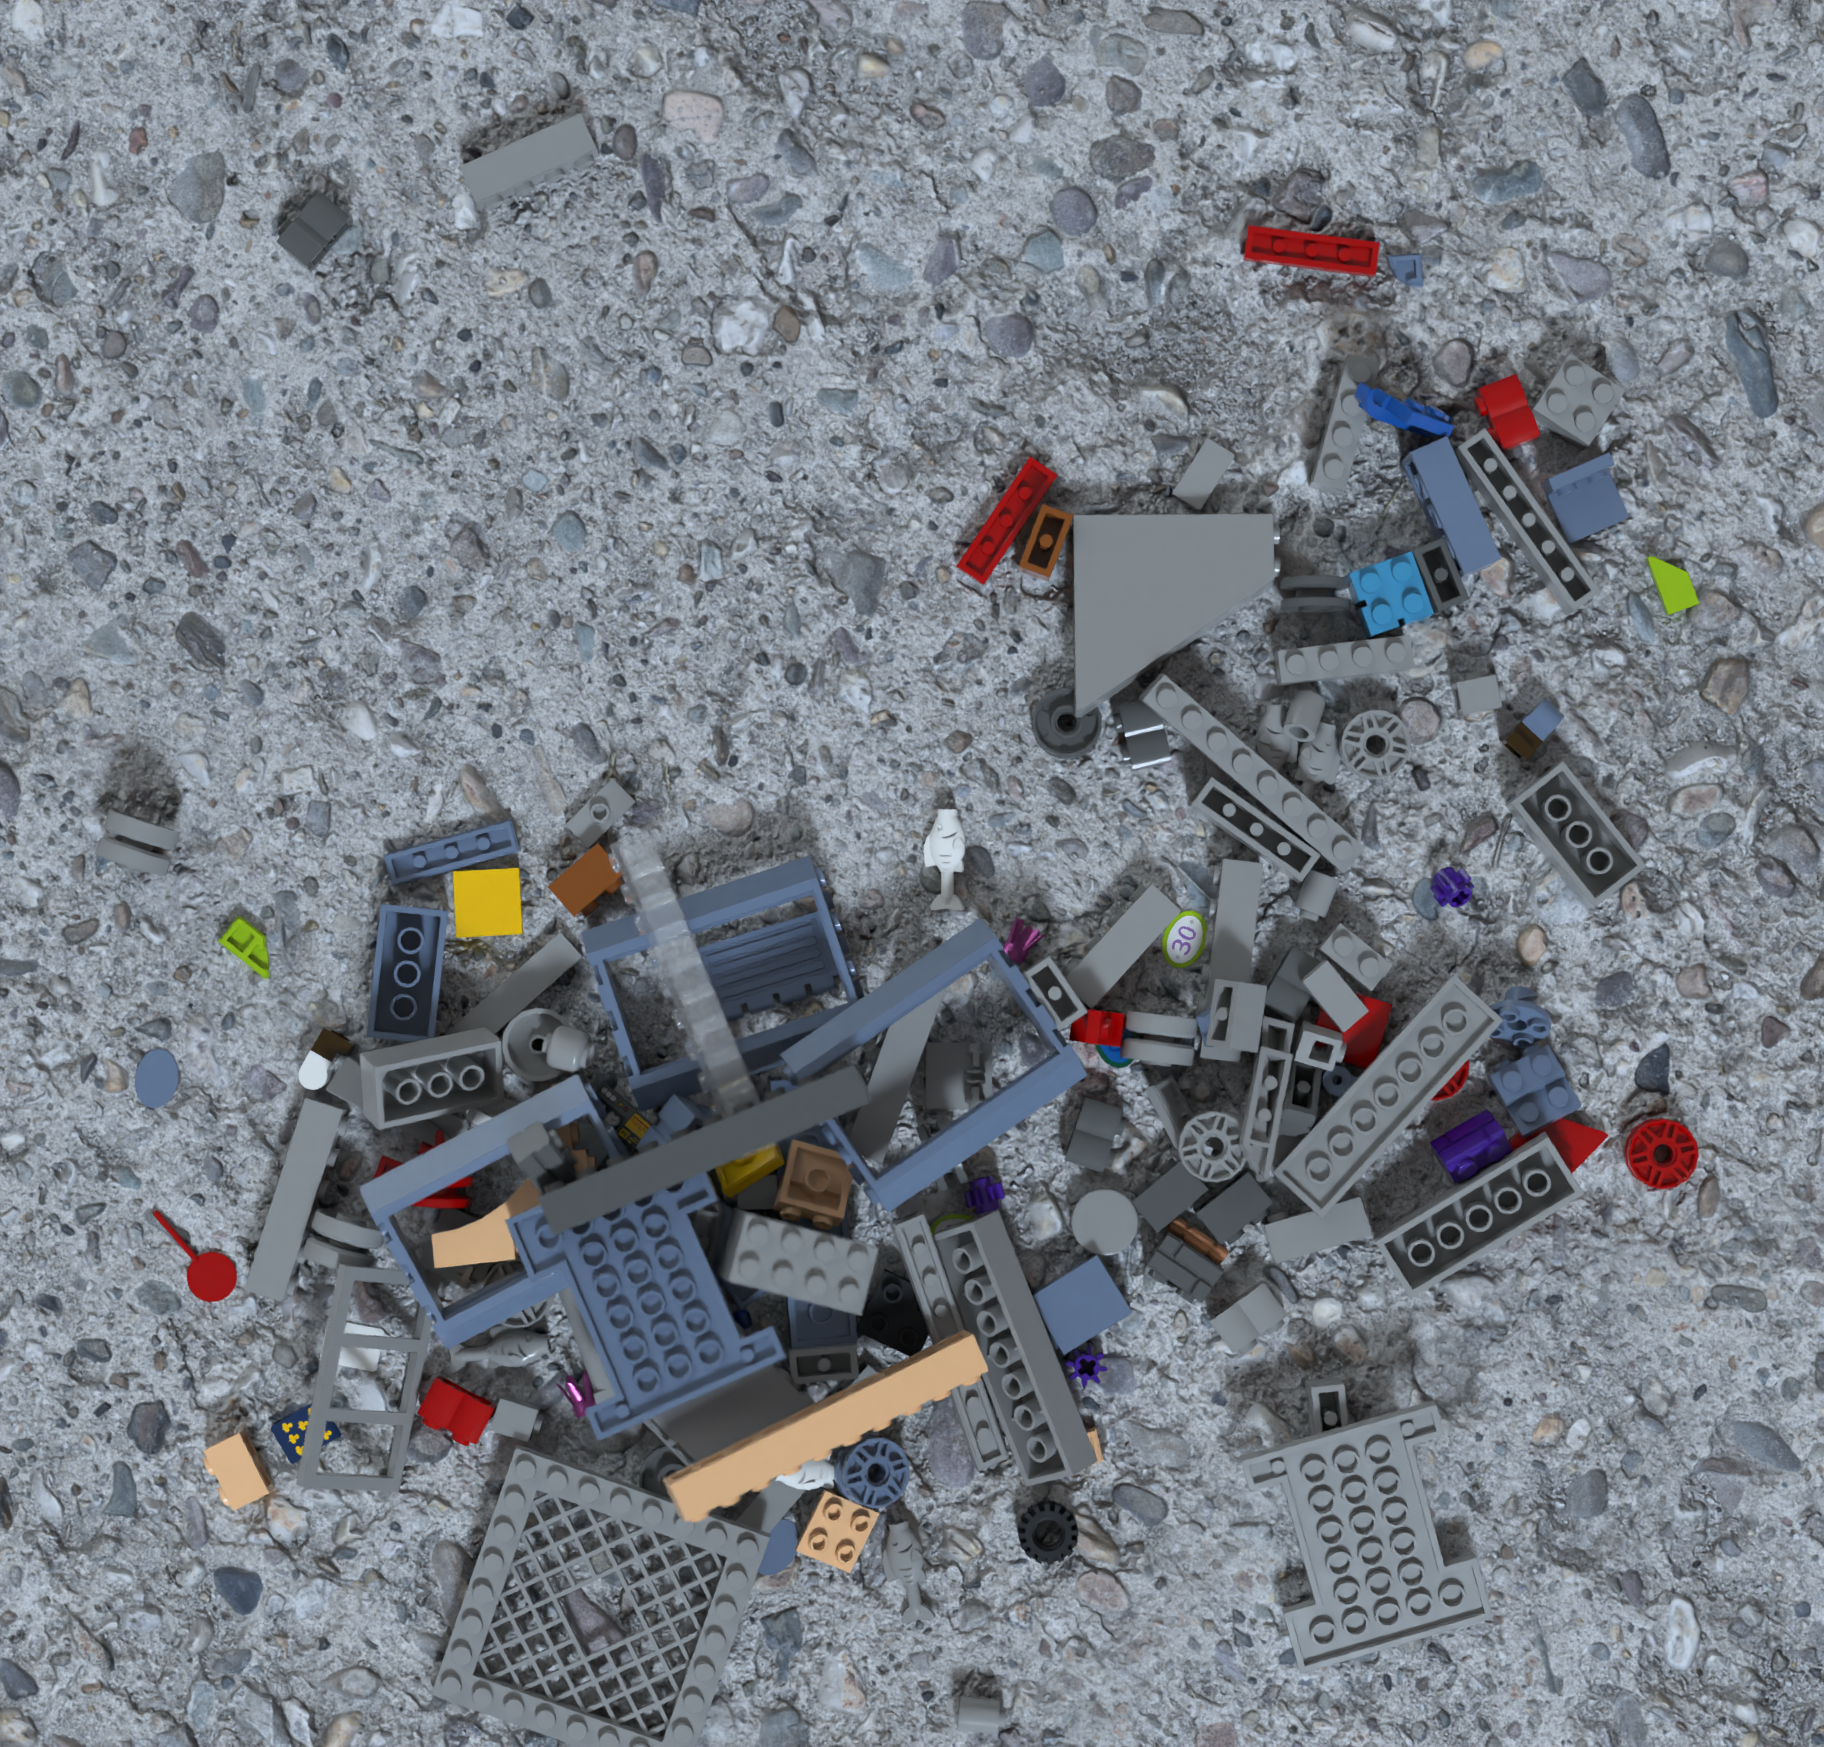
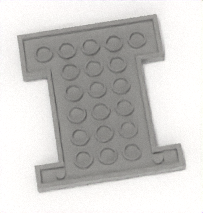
[1239,1400,1493,1674]

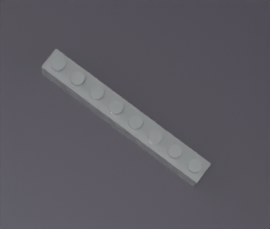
[1138,672,1365,873]

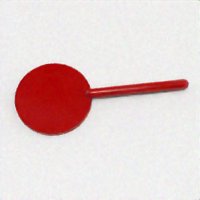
[153,1210,237,1302]

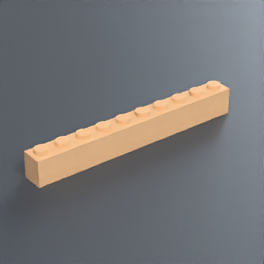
[663,1330,989,1522]

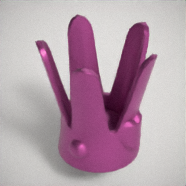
[1002,917,1045,965]
[556,1369,596,1418]

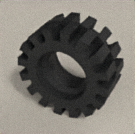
[1018,1500,1079,1565]

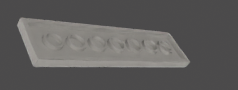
[1272,975,1503,1218]

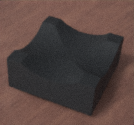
[856,1269,929,1357]

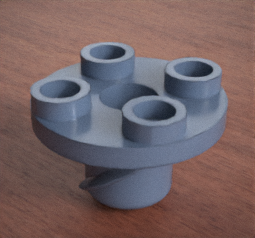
[1489,986,1552,1049]

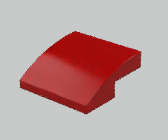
[1314,993,1392,1069]

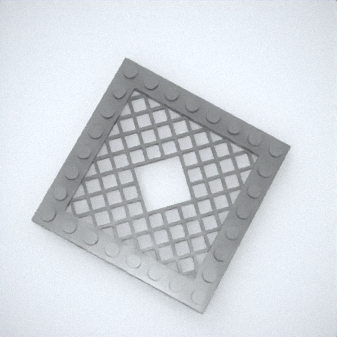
[431,1445,771,1747]

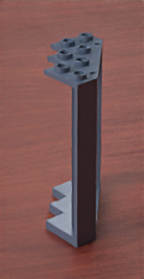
[581,855,865,1112]
[780,918,1087,1213]
[359,1074,629,1350]

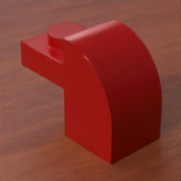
[1069,1009,1125,1047]

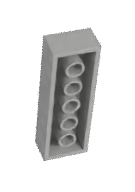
[1373,1132,1584,1299]

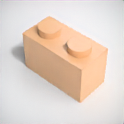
[203,1429,275,1511]

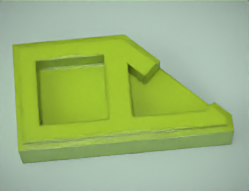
[1645,556,1700,616]
[218,915,271,979]

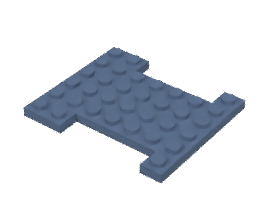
[505,1171,787,1441]

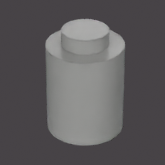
[1283,689,1325,742]
[1294,870,1339,922]
[957,1696,1006,1734]

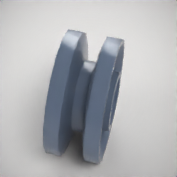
[834,1435,910,1508]

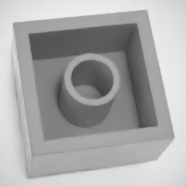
[1531,354,1625,451]

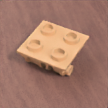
[795,1489,880,1573]

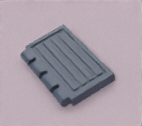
[693,911,839,1024]

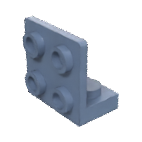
[1541,453,1629,544]

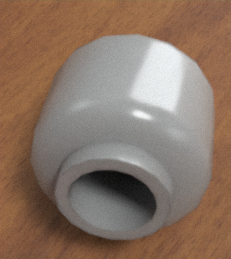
[542,1025,595,1074]

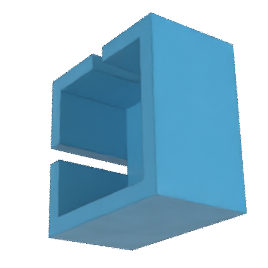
[1345,551,1434,640]

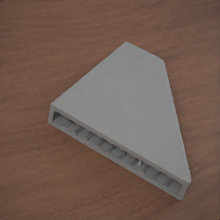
[1072,514,1280,717]

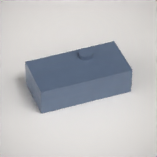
[1401,436,1502,579]
[366,904,448,1042]

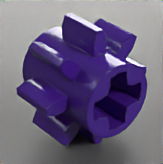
[1430,867,1474,908]
[963,1175,1006,1214]
[1065,1344,1108,1387]

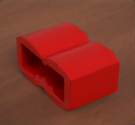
[1473,374,1540,452]
[417,1375,497,1446]

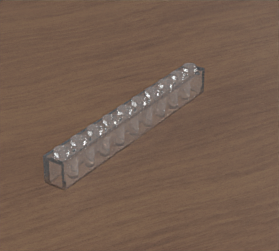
[607,830,778,1160]

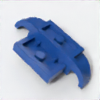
[1355,382,1455,438]

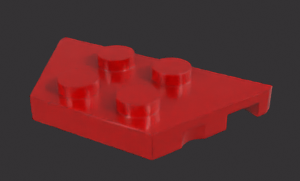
[1493,1118,1608,1174]

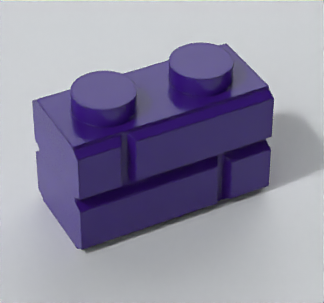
[1430,1109,1512,1184]

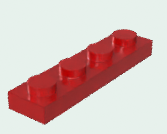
[1243,225,1380,278]
[956,457,1057,586]

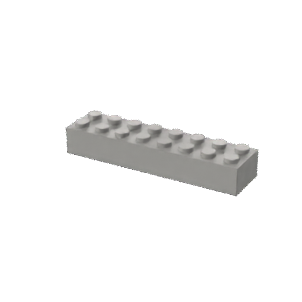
[932,1210,1098,1487]

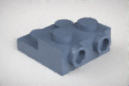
[1489,1044,1582,1139]

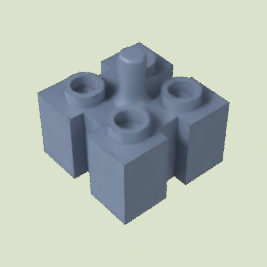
[635,1094,724,1172]

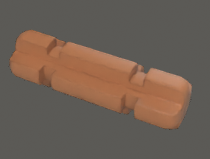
[1167,1216,1229,1264]

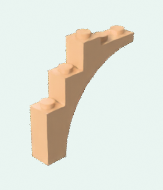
[431,1084,597,1268]

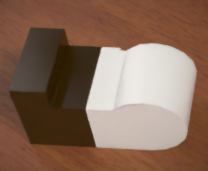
[298,1027,357,1090]

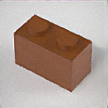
[1018,504,1074,582]
[548,843,627,918]

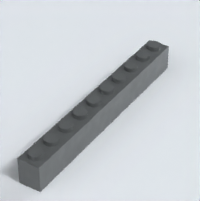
[537,1060,872,1236]

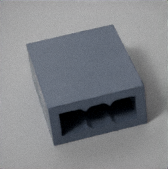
[1031,1254,1133,1355]

